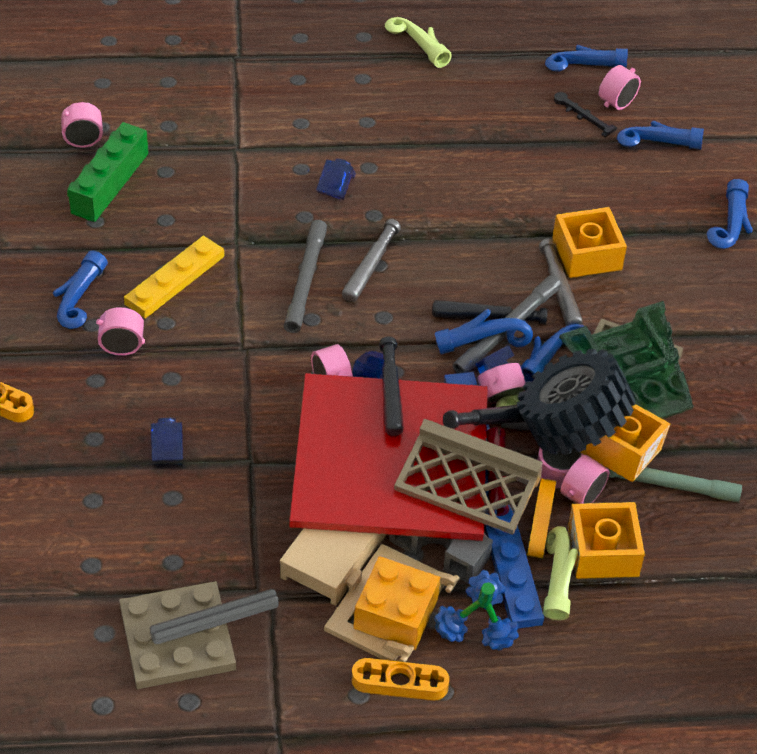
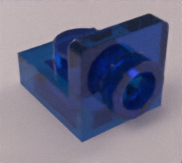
[475,345,515,374]

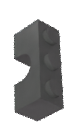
[389,534,493,584]

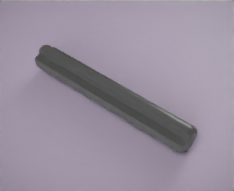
[150,589,279,644]

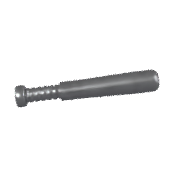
[342,219,401,302]
[539,238,583,326]

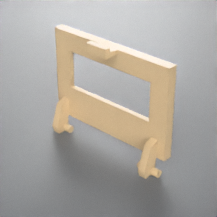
[324,544,460,662]

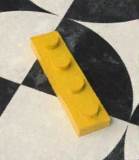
[124,235,224,319]

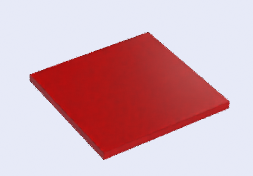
[289,373,488,541]

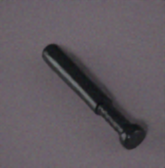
[432,300,547,325]
[379,336,404,436]
[442,404,525,429]

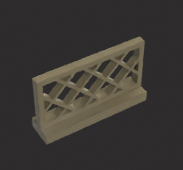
[394,419,543,535]

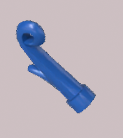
[545,45,628,72]
[617,121,704,150]
[707,179,753,249]
[53,250,108,329]
[435,309,533,355]
[520,324,591,382]

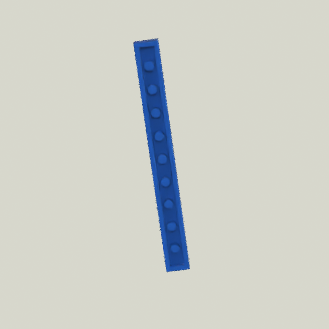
[444,372,544,629]

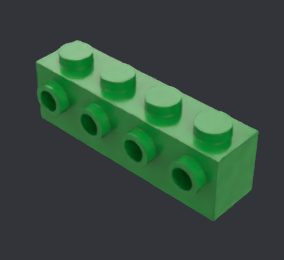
[67,122,148,222]

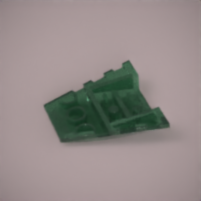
[559,301,694,419]

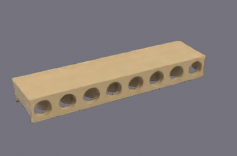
[280,528,387,606]

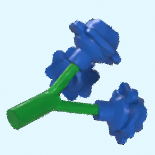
[434,570,519,650]

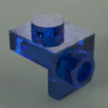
[316,158,356,200]
[352,351,384,379]
[151,418,183,462]

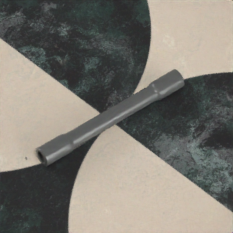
[284,220,327,333]
[452,275,562,374]

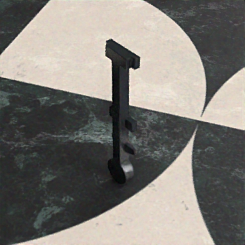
[554,92,617,138]

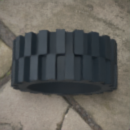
[517,349,636,455]

